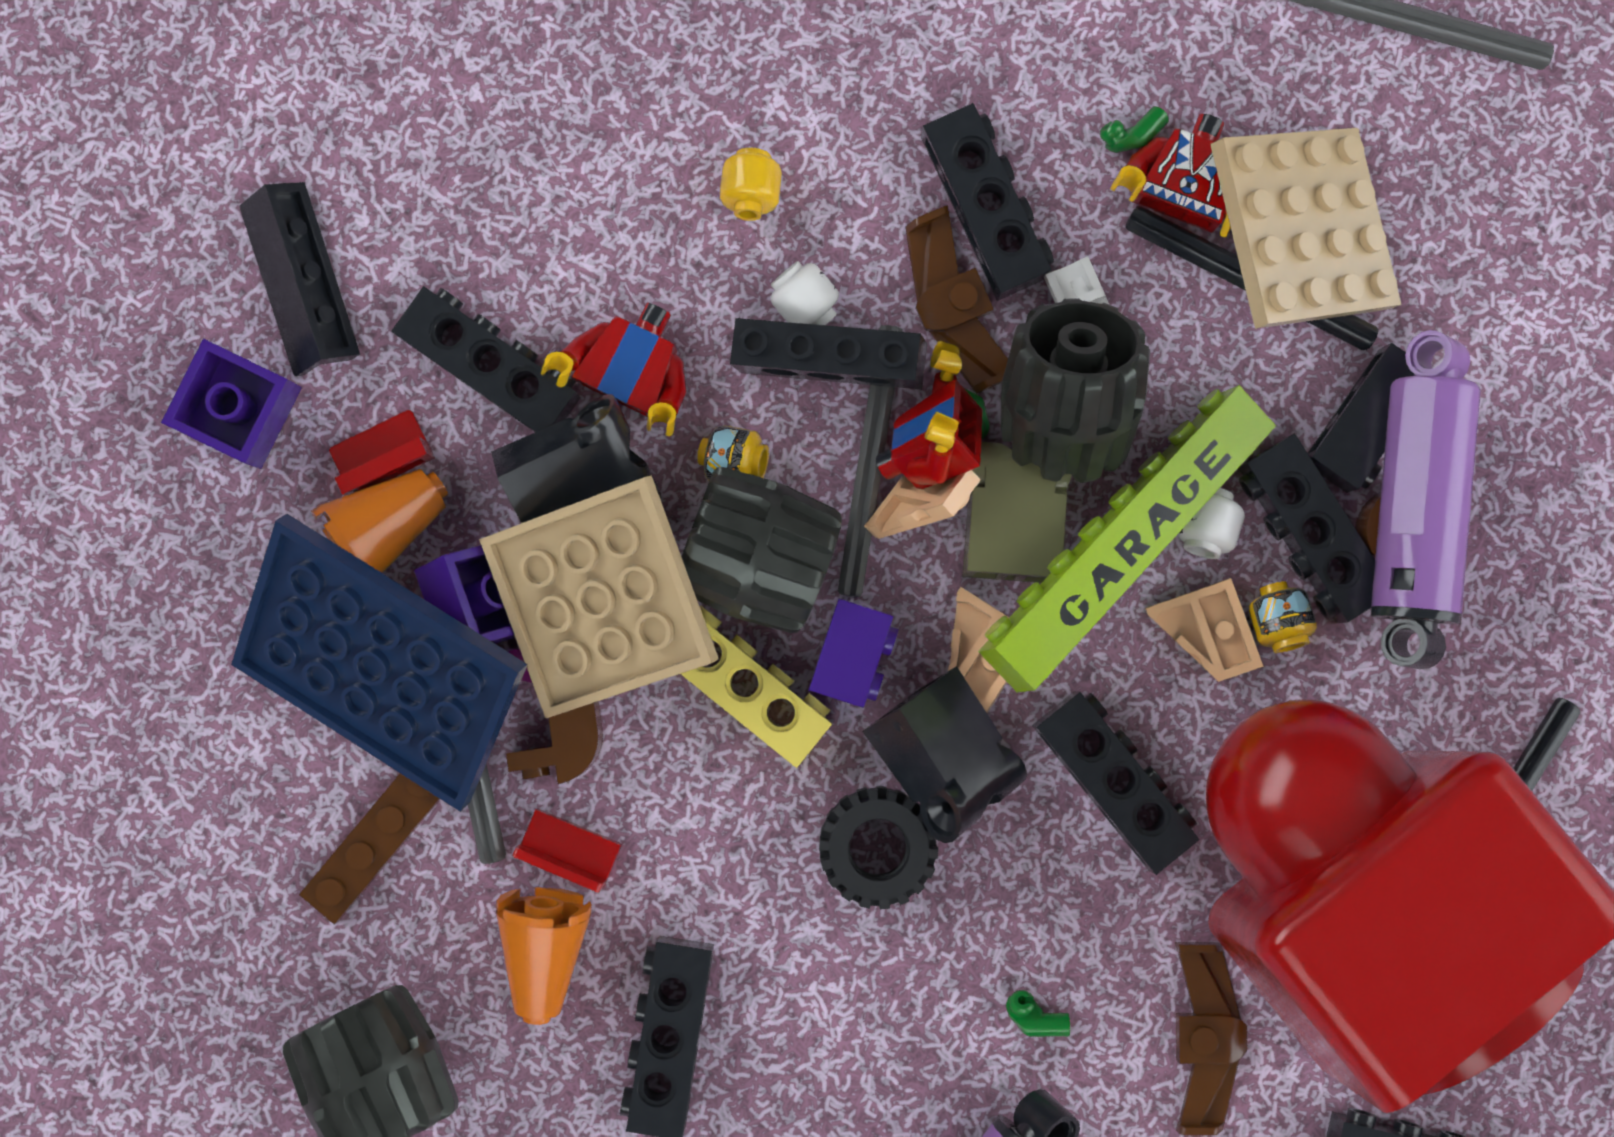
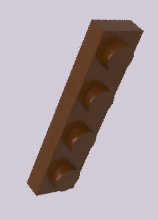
[299,774,441,925]

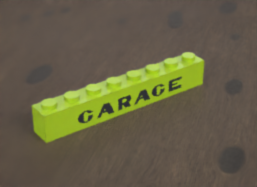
[978,385,1276,693]

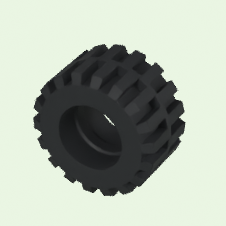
[819,786,938,910]

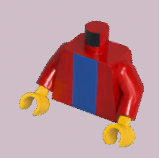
[541,302,687,437]
[876,341,983,490]

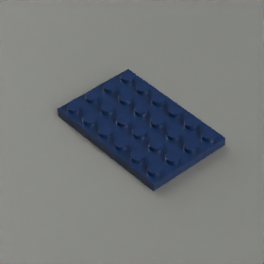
[231,514,528,812]

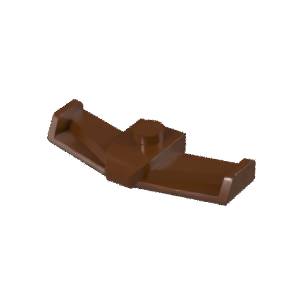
[905,205,1008,394]
[1175,942,1247,1135]

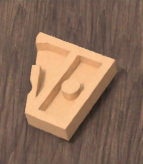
[864,470,981,539]
[1145,578,1264,682]
[948,587,1009,713]

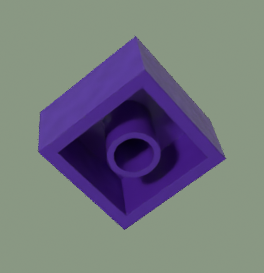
[161,338,302,469]
[414,545,516,644]
[809,598,899,708]

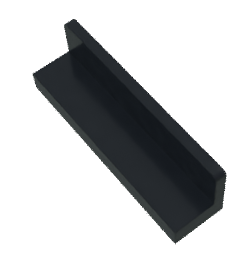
[240,182,360,377]

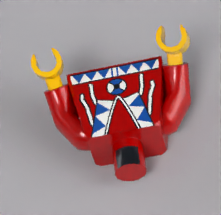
[1110,114,1231,238]

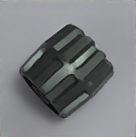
[1001,298,1150,483]
[681,467,842,633]
[282,985,459,1137]

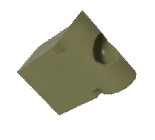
[962,441,1072,583]

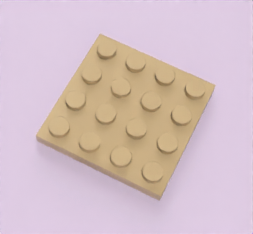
[1211,128,1402,329]
[479,475,719,718]

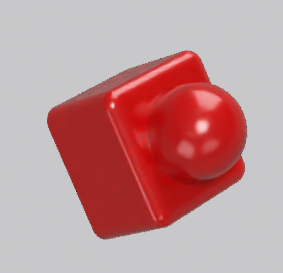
[1206,699,1614,1113]

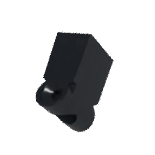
[491,394,661,523]
[862,666,1027,843]

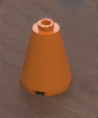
[311,469,448,573]
[496,887,592,1025]

